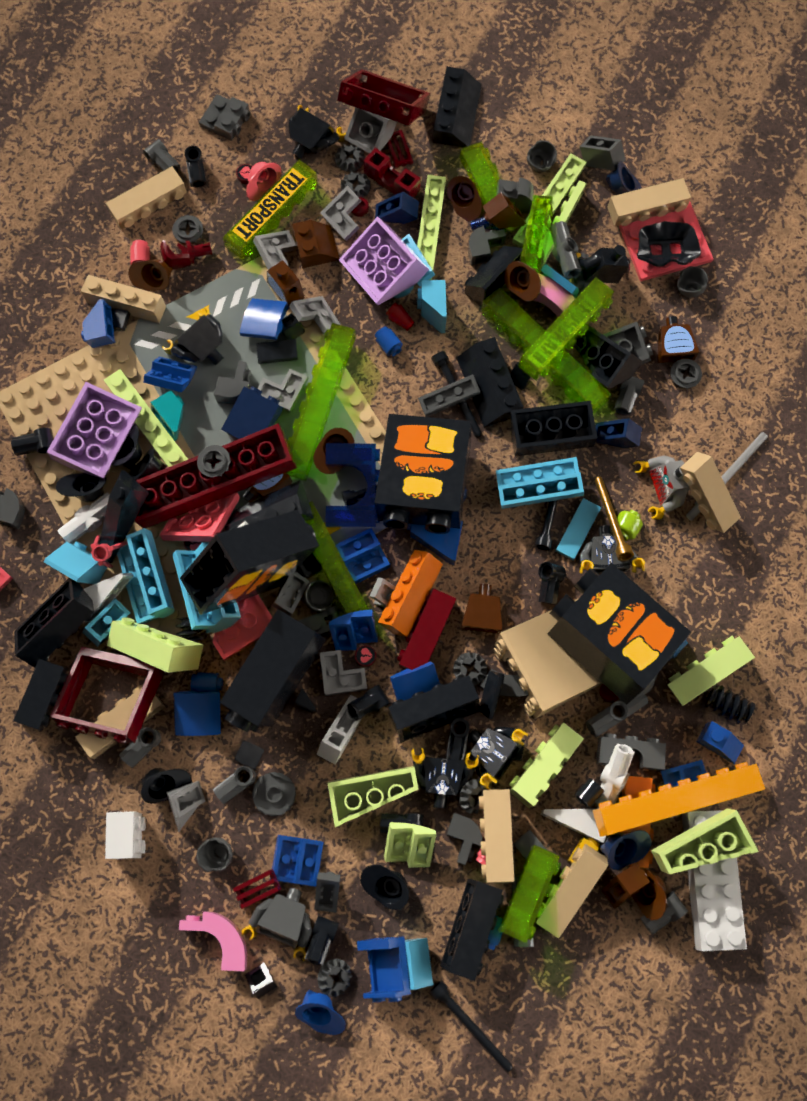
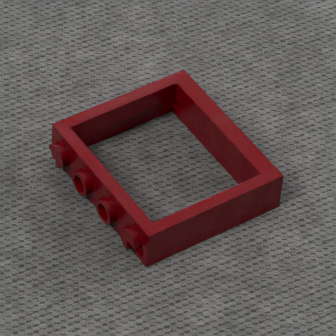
[337,69,431,126]
[50,647,164,744]

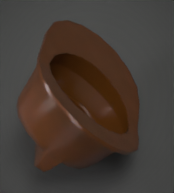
[447,175,483,221]
[128,259,173,291]
[504,261,541,301]
[313,428,355,474]
[632,868,667,920]

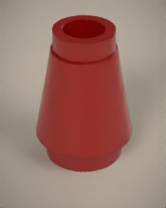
[386,303,415,331]

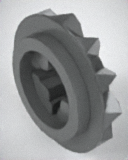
[335,144,365,172]
[341,171,371,198]
[172,215,204,243]
[670,359,702,389]
[197,445,231,478]
[453,652,487,685]
[459,779,490,814]
[317,959,353,997]

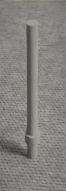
[686,432,768,521]

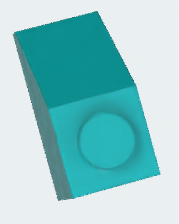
[151,390,184,441]

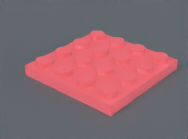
[619,202,713,282]

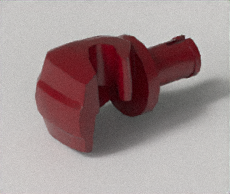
[160,240,212,270]

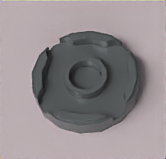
[252,772,296,816]

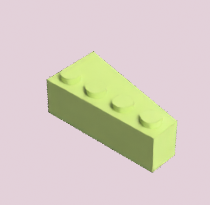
[328,766,418,827]

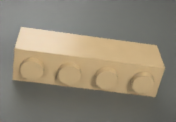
[106,166,187,229]
[607,178,691,227]
[81,275,166,323]
[680,452,741,533]
[75,684,165,759]
[479,789,514,884]
[535,844,608,939]

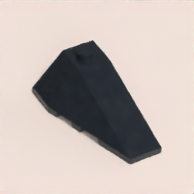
[571,324,643,389]
[99,470,149,563]

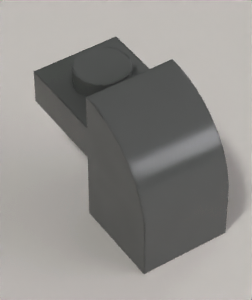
[497,178,534,214]
[468,226,506,265]
[214,361,251,405]
[0,488,25,529]
[446,813,482,865]

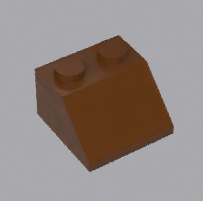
[292,220,340,269]

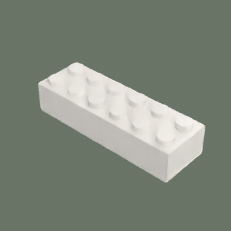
[682,810,747,951]

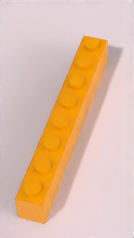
[592,762,765,837]

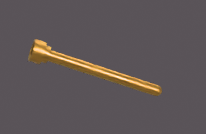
[595,476,634,561]

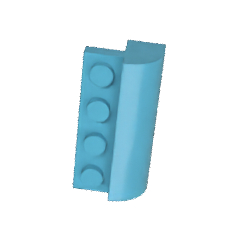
[496,457,584,509]
[117,528,175,624]
[172,542,241,633]

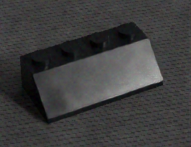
[433,66,482,149]
[456,337,523,428]
[510,401,598,456]
[225,480,313,531]
[14,578,94,668]
[388,676,480,743]
[440,878,504,981]

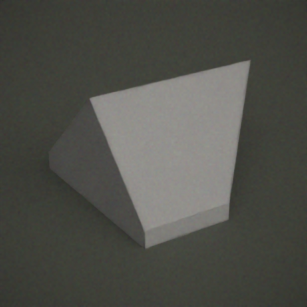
[166,781,205,832]

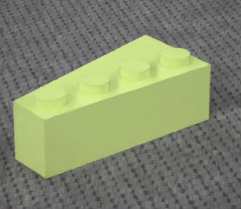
[107,618,203,673]
[668,636,755,706]
[509,722,584,808]
[651,808,759,874]

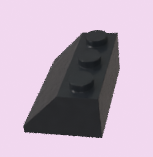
[464,246,523,307]
[13,659,68,731]

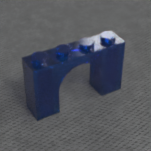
[326,443,380,528]

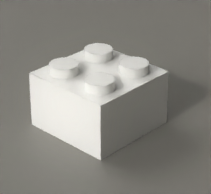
[105,811,146,859]

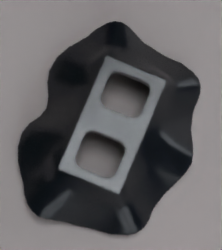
[637,221,701,267]

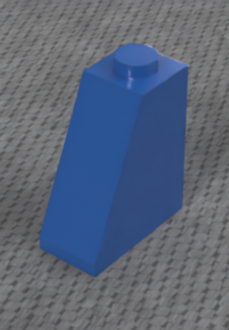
[407,521,463,565]

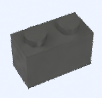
[579,135,626,171]

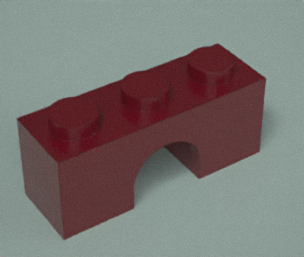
[363,148,421,198]

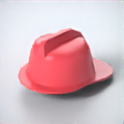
[246,162,282,201]

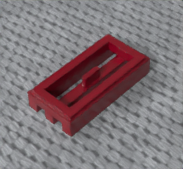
[386,130,413,169]
[233,869,282,909]

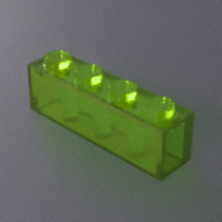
[460,142,513,213]
[521,195,553,273]
[498,845,561,943]

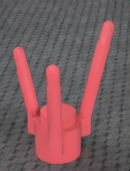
[90,535,128,568]

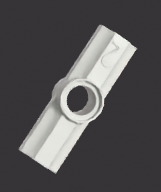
[57,492,110,543]
[596,744,635,807]

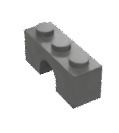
[596,733,666,771]

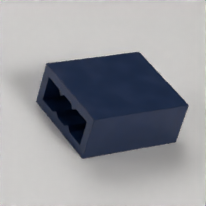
[221,386,283,439]

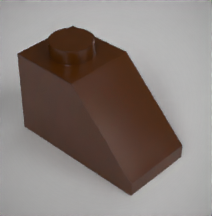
[483,192,526,229]
[601,863,650,909]

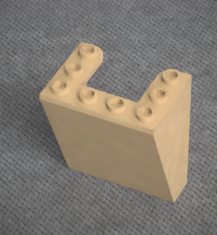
[493,598,602,719]

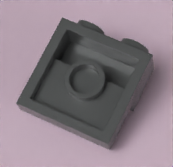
[199,94,251,141]
[603,321,653,365]

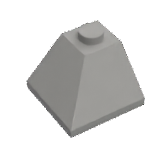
[344,108,397,153]

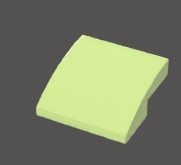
[384,823,436,868]

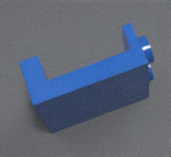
[357,936,411,1002]

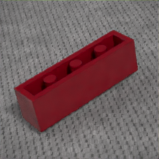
[397,588,457,670]

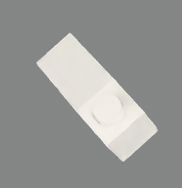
[84,573,134,623]
[317,695,362,765]
[541,807,606,843]

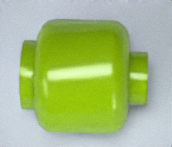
[617,510,643,541]

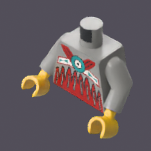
[633,456,690,520]

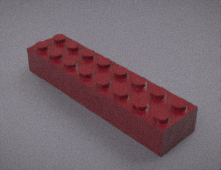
[135,423,297,529]

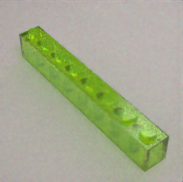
[481,287,611,414]
[286,323,356,481]

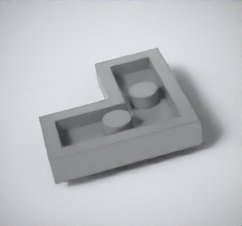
[320,185,361,241]
[253,230,297,270]
[289,296,342,334]
[257,369,308,413]
[320,650,367,696]

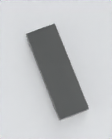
[418,374,481,417]

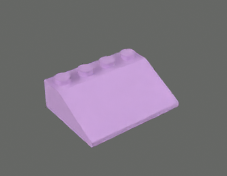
[339,216,429,305]
[47,382,142,479]

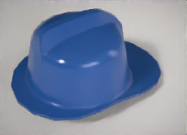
[295,990,346,1035]

